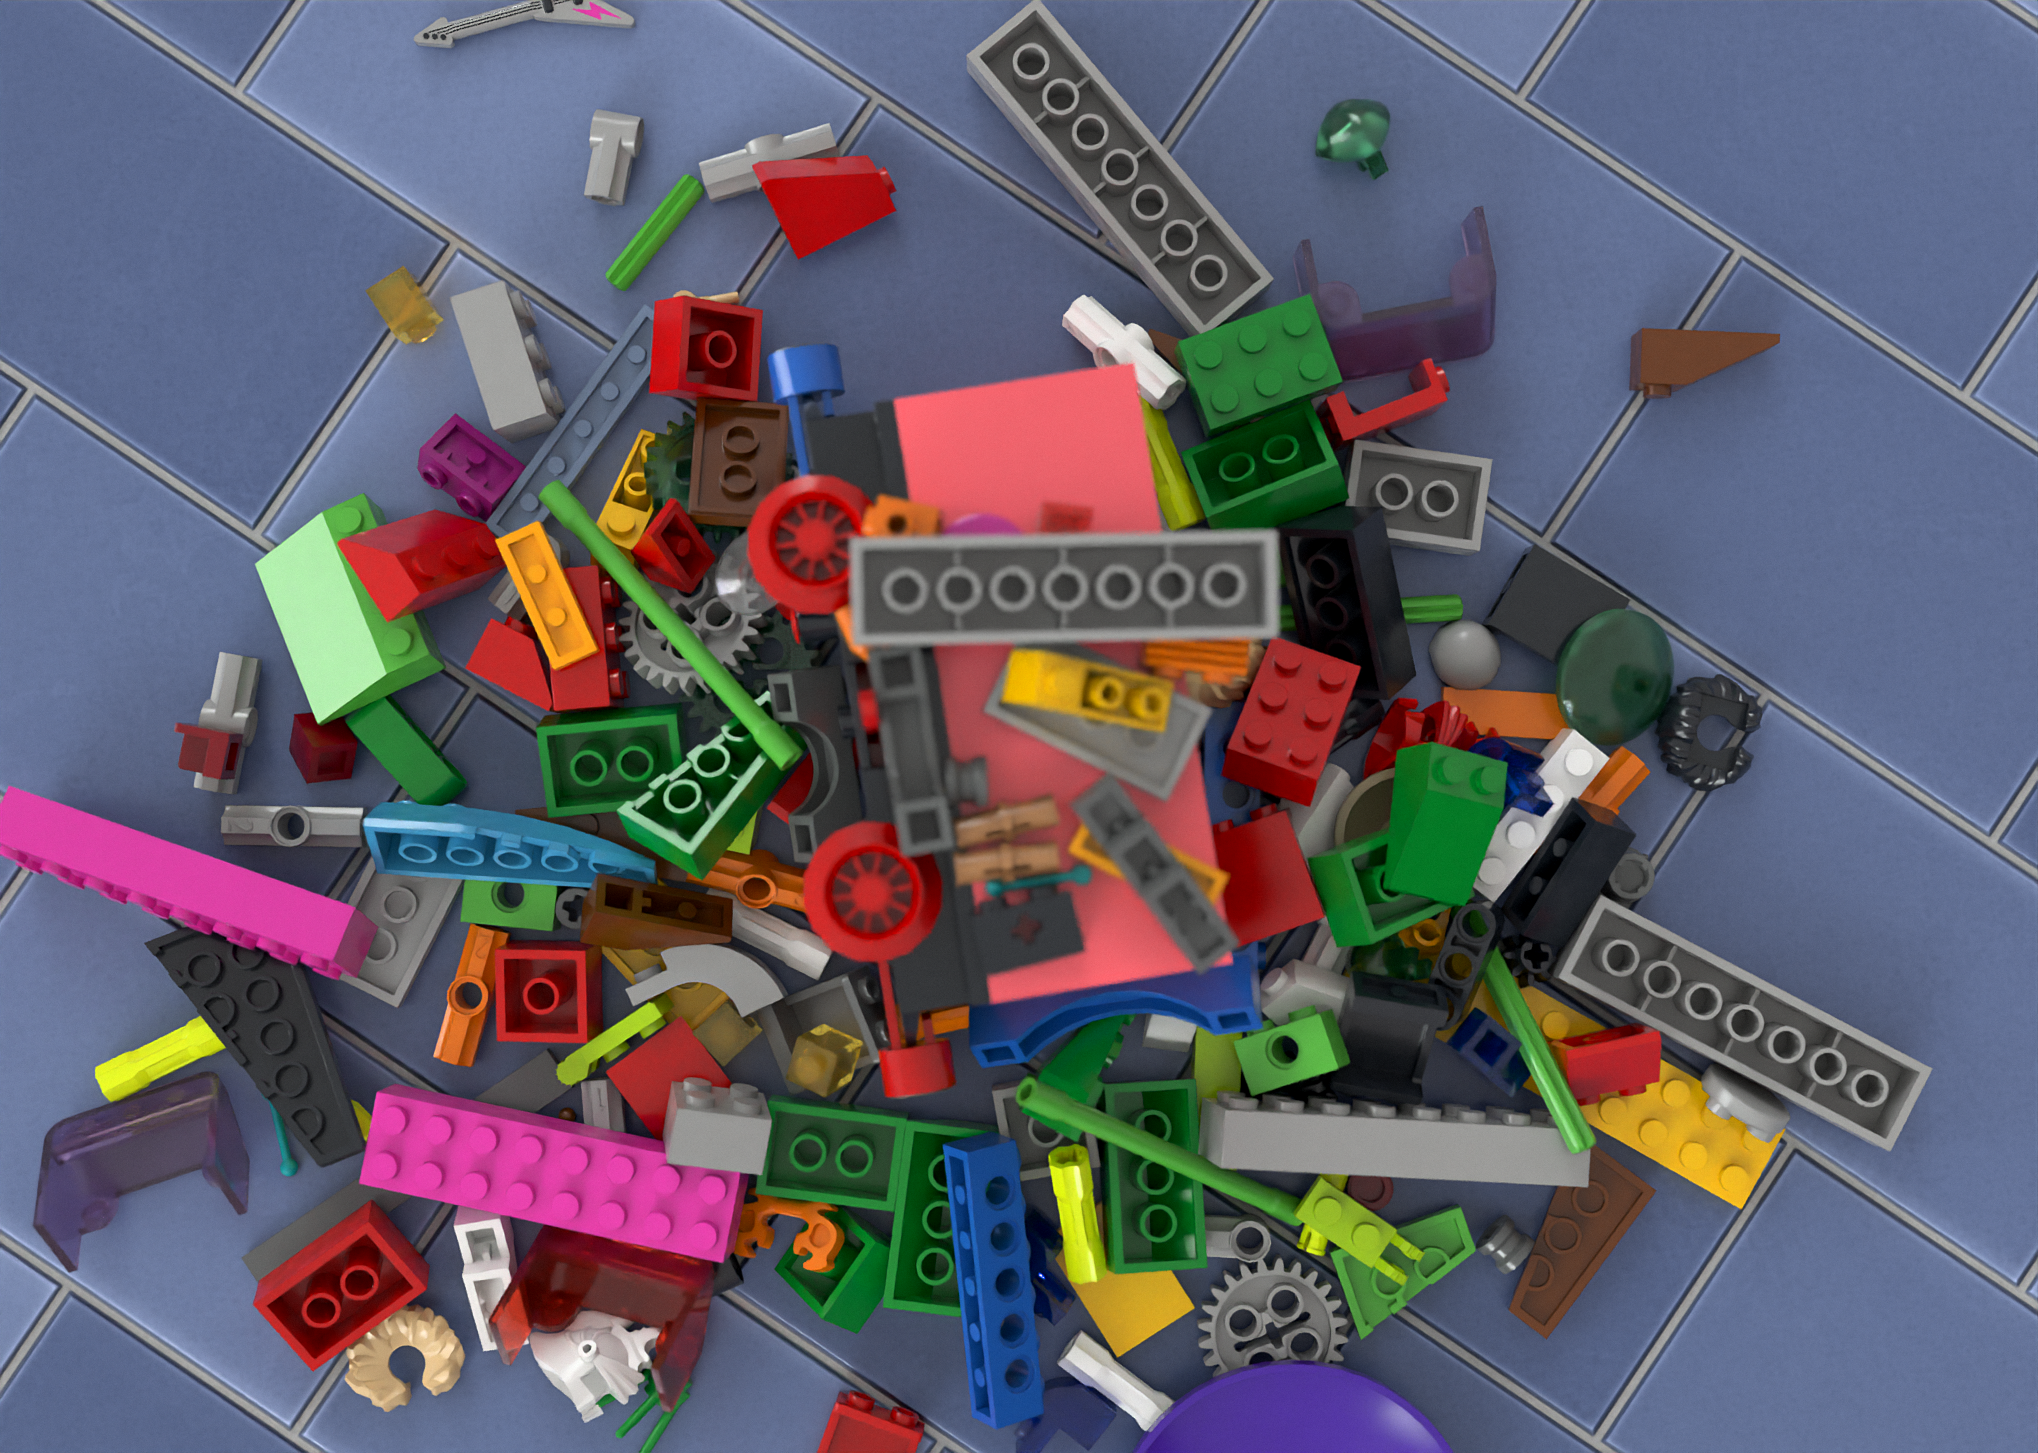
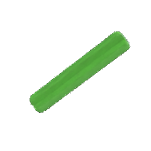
[605,174,705,291]

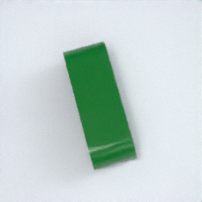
[345,695,469,806]

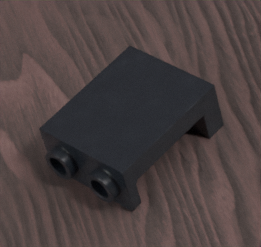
[1482,544,1630,681]
[1327,970,1449,1105]

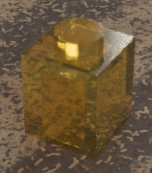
[365,266,444,345]
[692,998,763,1067]
[785,1024,863,1098]

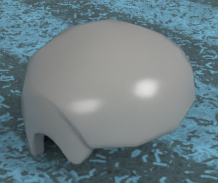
[1429,619,1501,690]

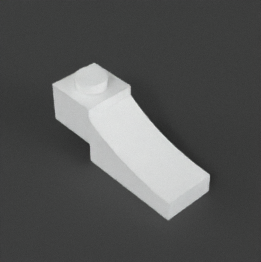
[454,1206,531,1351]

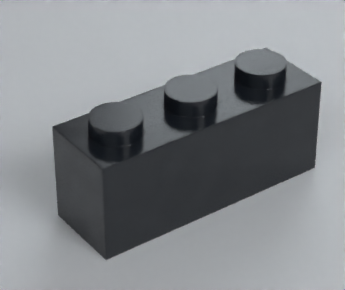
[1501,797,1637,948]

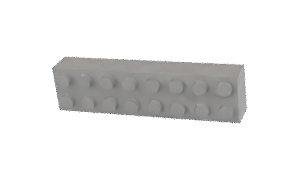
[966,0,1274,337]
[850,531,1279,646]
[1548,895,1932,1152]
[1198,1091,1591,1187]

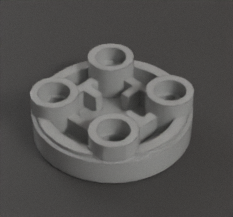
[1701,1064,1791,1143]

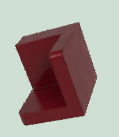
[289,712,358,784]
[174,723,244,780]

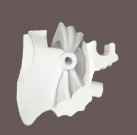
[529,1306,674,1423]

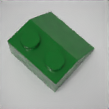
[774,1204,891,1334]

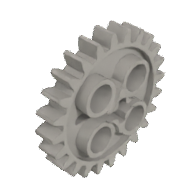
[619,551,768,696]
[1197,1254,1348,1377]

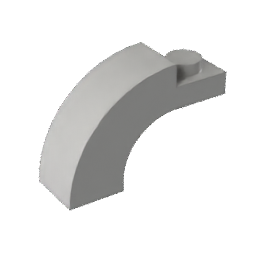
[626,943,788,1017]

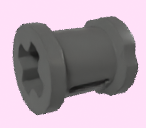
[555,887,590,929]

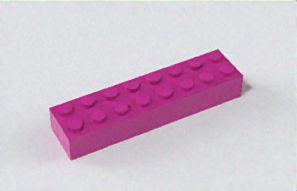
[0,786,378,980]
[359,1084,749,1263]

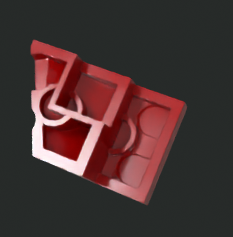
[606,1016,732,1141]

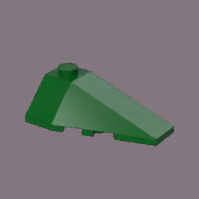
[1019,1014,1137,1142]

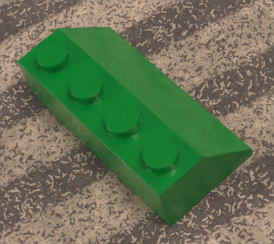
[1096,1079,1208,1274]
[883,1119,999,1317]

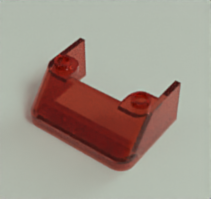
[488,1224,715,1413]

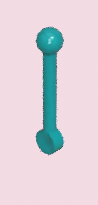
[986,864,1092,898]
[261,1093,298,1177]

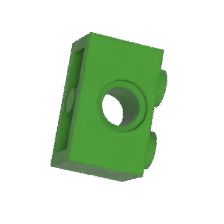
[460,879,565,931]
[1233,1004,1351,1096]

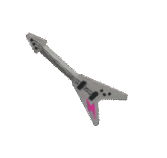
[414,0,635,48]

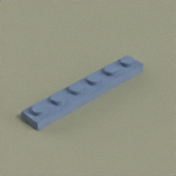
[485,304,654,538]

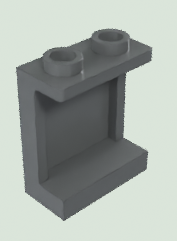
[757,965,891,1096]

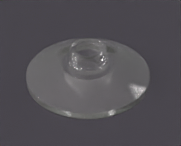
[715,531,778,616]

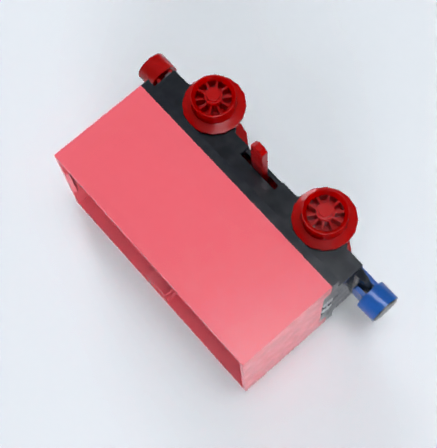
[748,343,1233,1098]

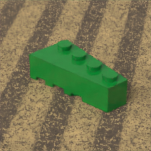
[616,690,808,881]

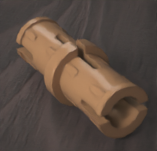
[952,793,1060,850]
[953,840,1060,886]

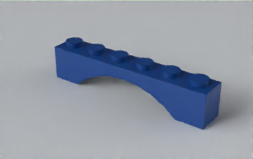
[969,954,1263,1068]

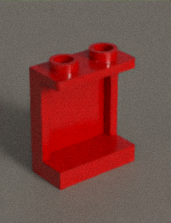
[1315,358,1450,453]
[1210,803,1326,948]
[817,1390,925,1453]

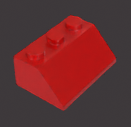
[336,509,507,623]

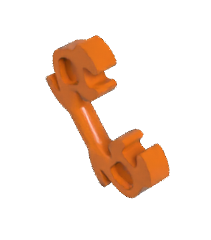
[733,1188,845,1272]

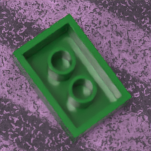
[1174,294,1343,438]
[1181,399,1350,532]
[536,702,688,818]
[755,1094,909,1212]

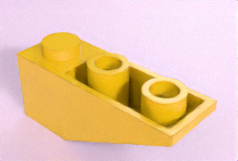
[590,429,684,570]
[1002,650,1174,732]

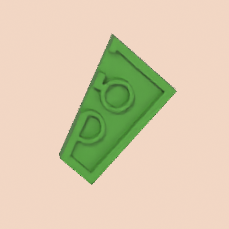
[1328,1204,1476,1340]

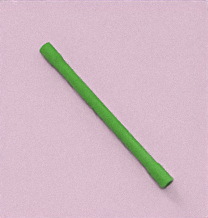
[539,480,803,770]
[1016,1077,1303,1226]

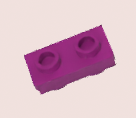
[417,413,526,522]

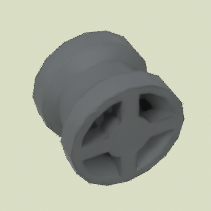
[944,755,988,808]
[1475,1215,1535,1274]

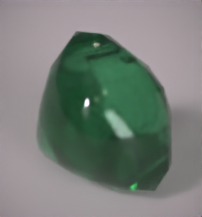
[1316,99,1391,180]
[1345,933,1433,981]

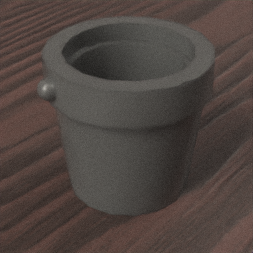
[1598,847,1655,904]

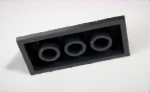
[1274,506,1416,700]

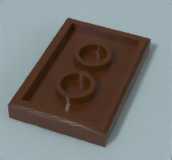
[688,397,789,527]

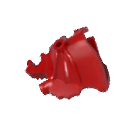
[1362,698,1501,780]

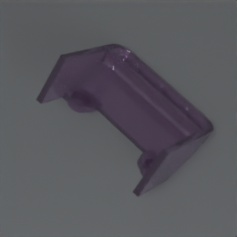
[1293,206,1497,384]
[33,1071,250,1273]

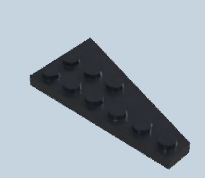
[144,926,366,1168]

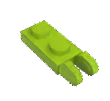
[555,992,675,1086]
[1293,1175,1425,1286]

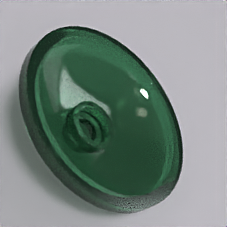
[1556,609,1674,746]

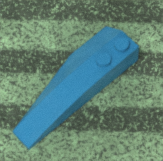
[363,800,658,888]

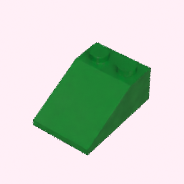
[1383,742,1508,907]
[1307,827,1475,948]

